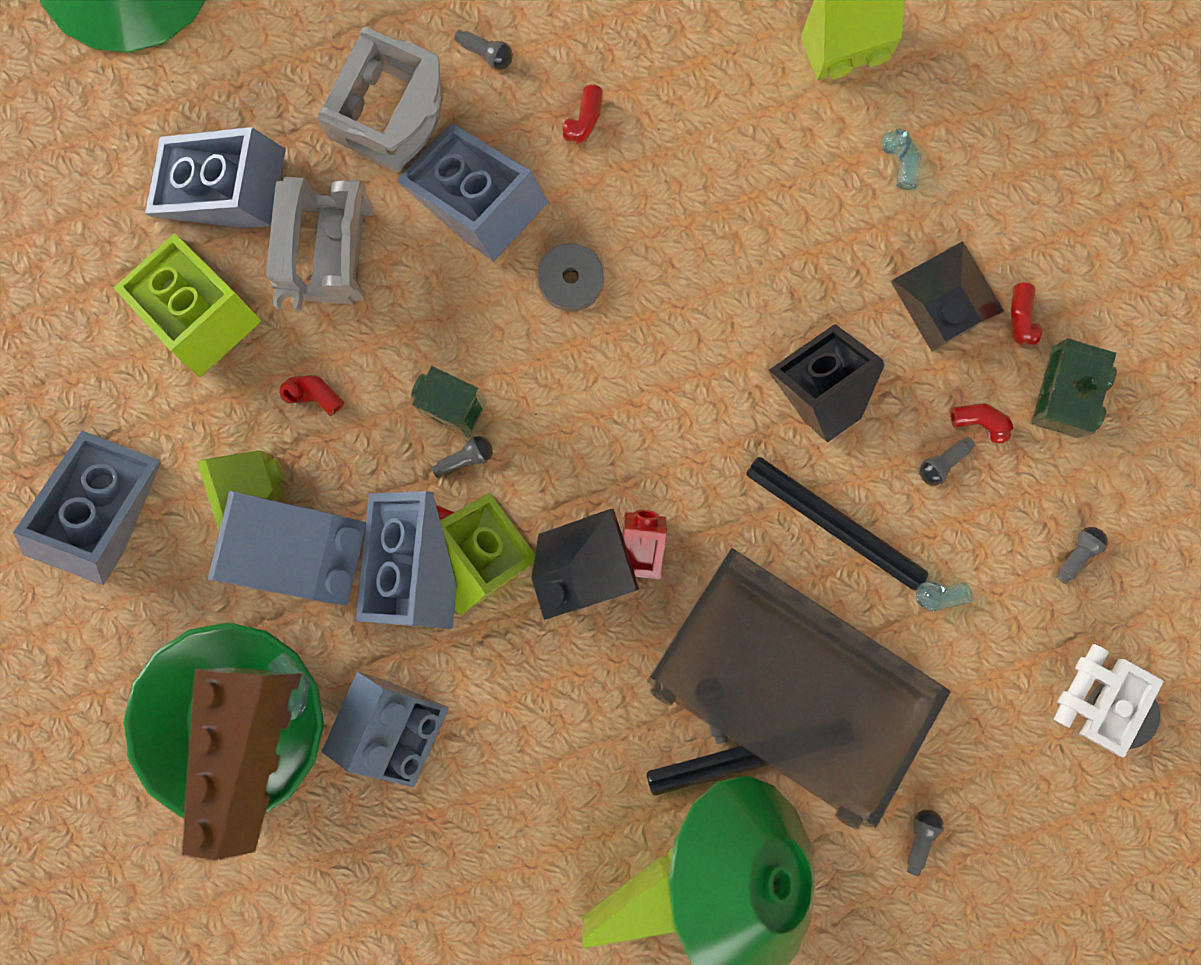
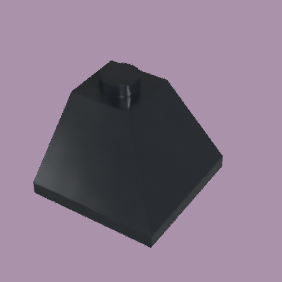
[891,241,1004,352]
[769,324,885,442]
[531,508,639,620]

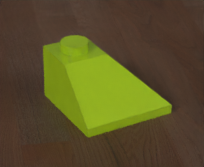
[197,450,285,531]
[440,493,535,616]

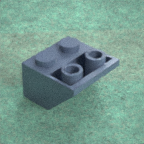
[321,672,449,787]

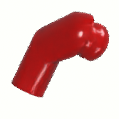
[1011,282,1043,346]
[279,375,345,416]
[950,403,1014,444]

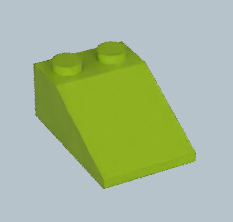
[801,0,905,80]
[114,233,261,377]
[582,849,676,948]

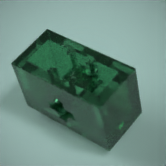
[1031,338,1117,438]
[411,366,487,439]

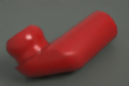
[563,84,603,144]

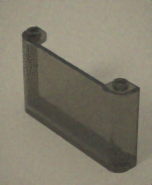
[647,548,951,830]

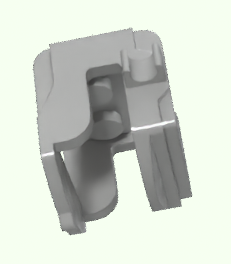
[317,26,442,172]
[266,177,374,312]

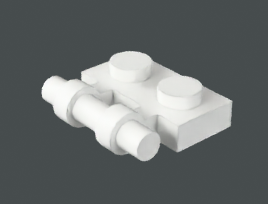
[1053,644,1164,758]

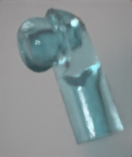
[882,129,922,190]
[916,581,973,612]
[268,651,310,721]

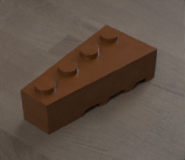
[181,668,302,861]

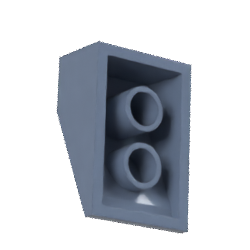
[397,123,549,261]
[145,127,286,228]
[13,431,161,585]
[208,491,366,606]
[356,491,457,629]

